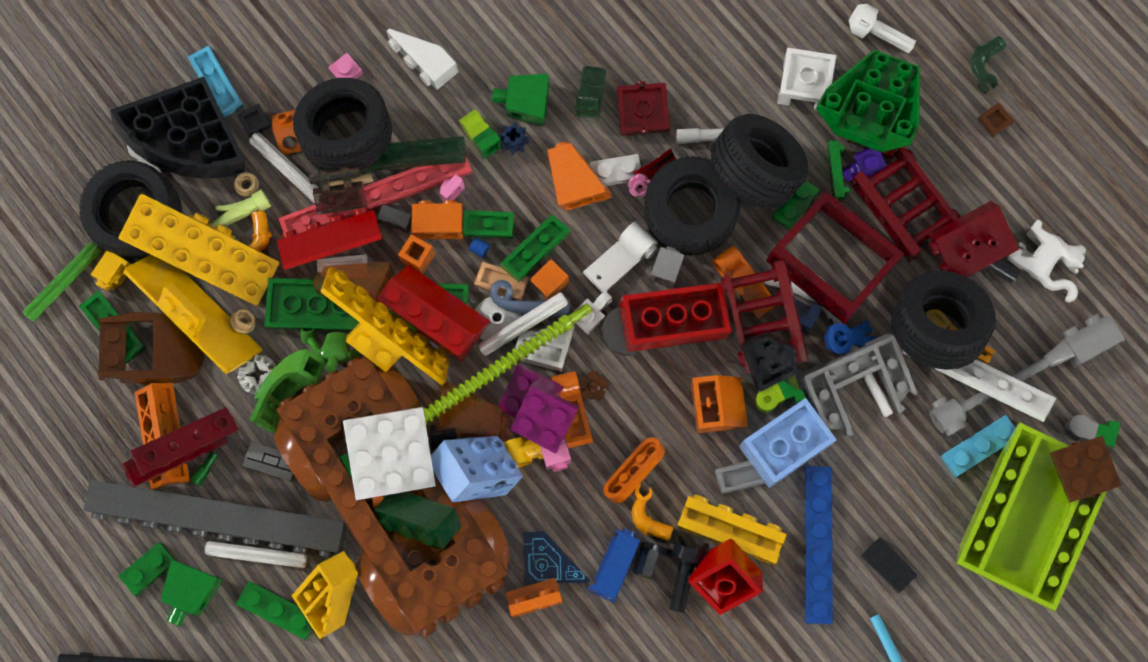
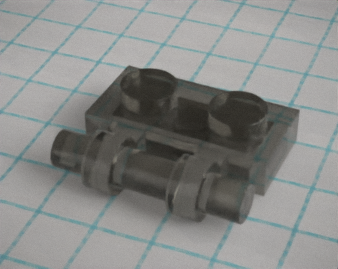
[309,166,367,215]

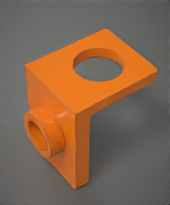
[272,110,302,155]

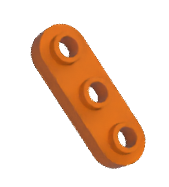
[603,437,665,503]

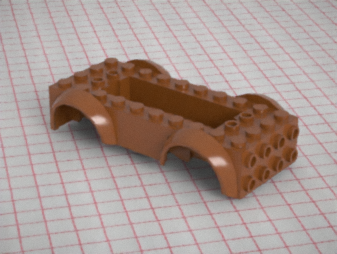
[274,357,510,639]

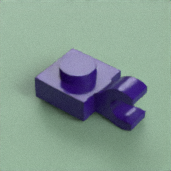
[842,147,887,181]

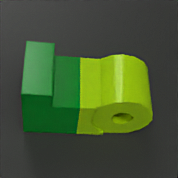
[459,109,501,159]
[755,381,806,414]

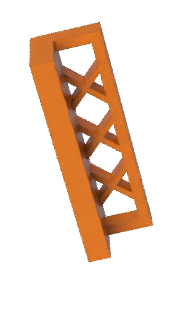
[134,383,190,490]

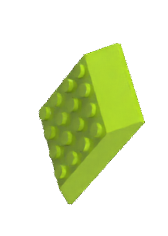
[956,422,1117,612]

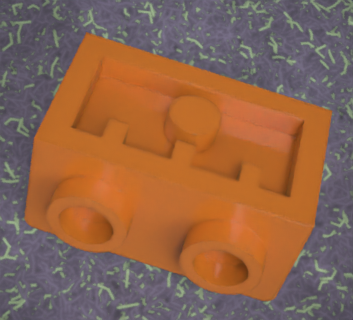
[506,578,563,618]

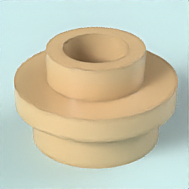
[234,173,259,197]
[230,310,256,334]

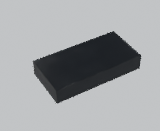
[861,537,917,593]

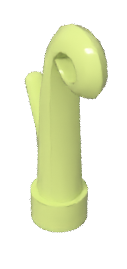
[210,189,271,227]

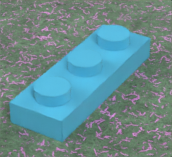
[940,415,1015,478]

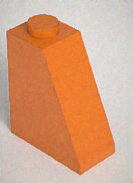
[547,142,612,211]

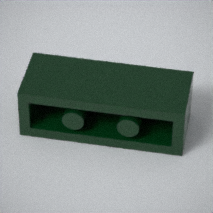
[375,492,462,549]

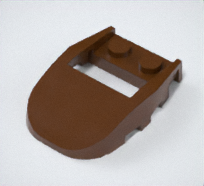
[98,312,204,386]

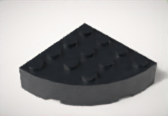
[110,77,245,179]

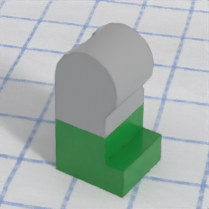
[1064,415,1121,450]

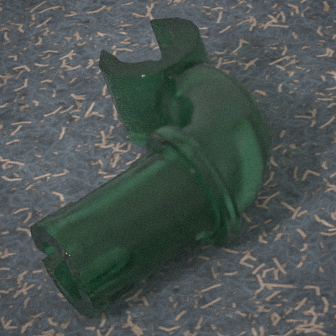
[970,36,1006,94]

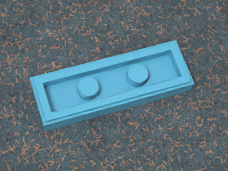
[188,45,244,118]

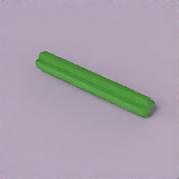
[23,242,101,321]

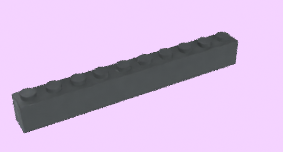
[83,480,347,558]

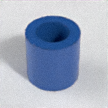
[469,237,490,258]

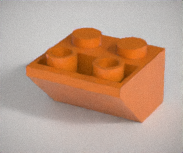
[691,375,748,434]

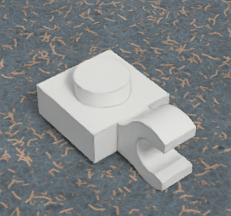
[575,291,613,335]

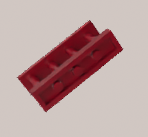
[851,147,960,263]
[721,258,808,373]
[121,407,239,488]

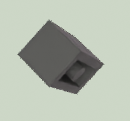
[377,204,412,233]

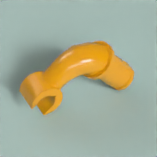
[248,211,272,252]
[631,484,673,541]

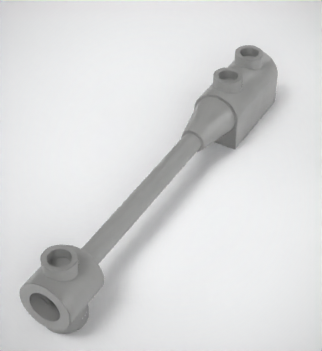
[930,314,1125,436]

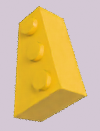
[292,551,358,639]

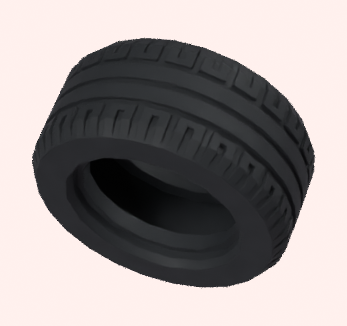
[293,78,393,174]
[79,160,182,260]

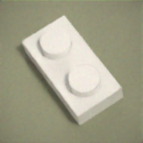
[590,154,641,186]

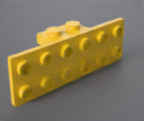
[119,194,279,306]
[124,255,262,374]
[321,267,449,385]

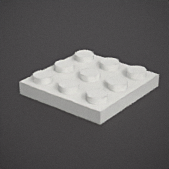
[343,407,436,500]

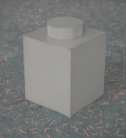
[650,247,684,289]

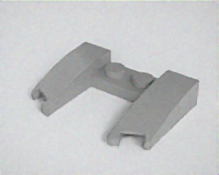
[802,334,917,436]

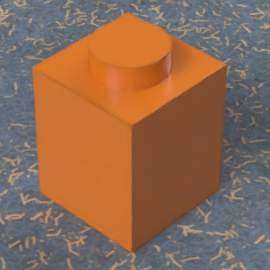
[398,234,435,274]

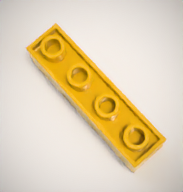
[676,495,787,566]

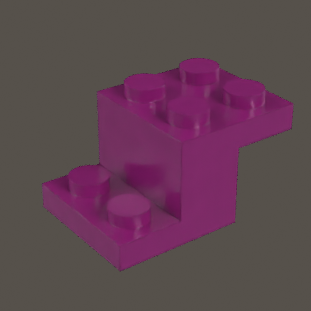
[497,363,579,454]

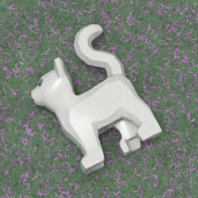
[1007,220,1086,303]

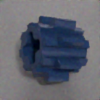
[498,122,529,155]

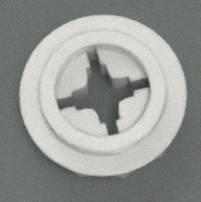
[237,355,276,395]

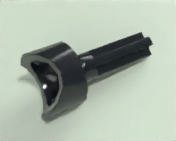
[669,536,710,613]

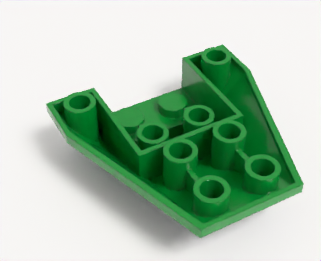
[816,50,920,152]

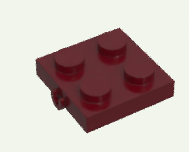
[617,81,670,136]

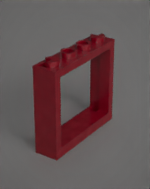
[766,191,904,324]

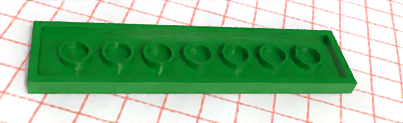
[264,278,469,333]

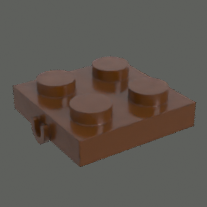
[1050,436,1122,503]

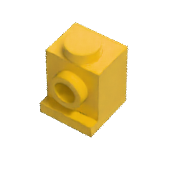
[90,251,131,292]

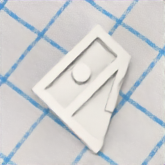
[515,324,575,372]

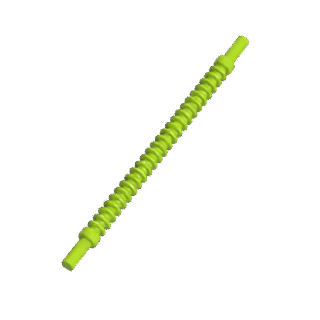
[423,303,592,425]

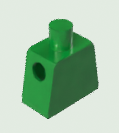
[492,74,550,126]
[161,560,223,627]

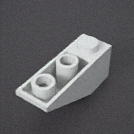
[387,29,458,91]

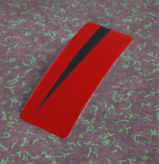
[634,148,676,188]

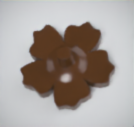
[578,370,609,401]

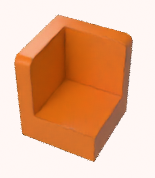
[531,259,569,300]

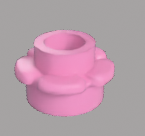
[628,174,651,197]

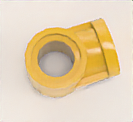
[503,437,544,468]

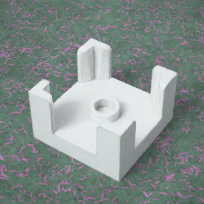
[777,47,836,110]

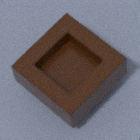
[978,103,1014,138]

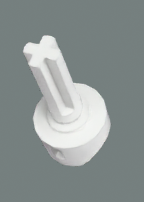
[849,4,916,53]

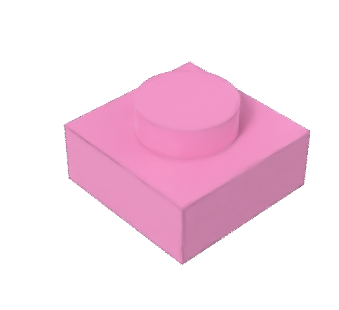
[328,53,363,79]
[439,174,465,201]

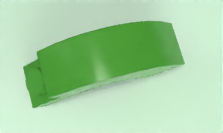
[249,349,327,433]

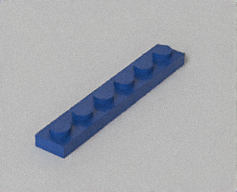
[805,466,833,624]

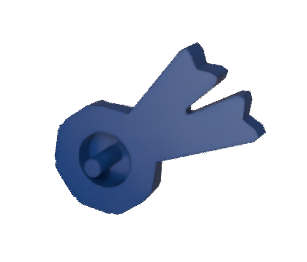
[824,320,877,355]

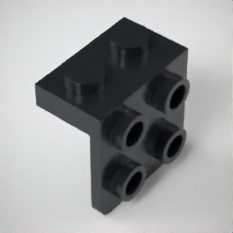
[741,332,804,392]

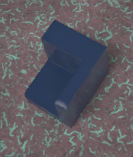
[783,299,823,334]

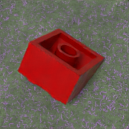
[688,538,763,615]

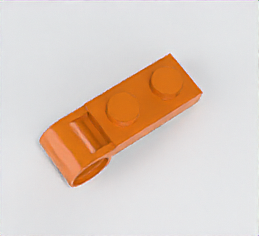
[712,245,775,319]
[551,371,593,448]

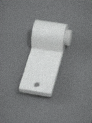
[583,221,658,293]

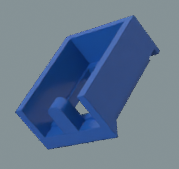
[587,528,640,603]

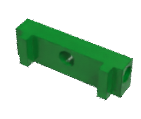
[827,140,849,202]

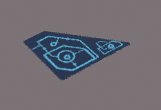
[524,532,589,584]

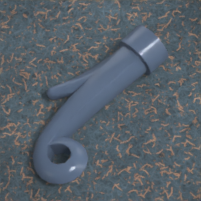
[490,280,570,318]

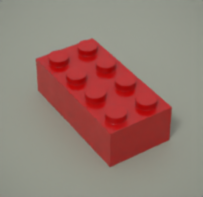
[619,283,731,352]

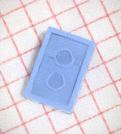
[739,398,836,488]
[431,436,523,502]

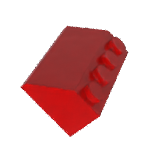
[277,206,383,270]
[376,265,491,362]

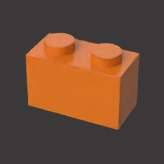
[412,200,464,240]

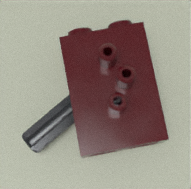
[928,201,1019,283]

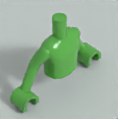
[300,329,361,373]

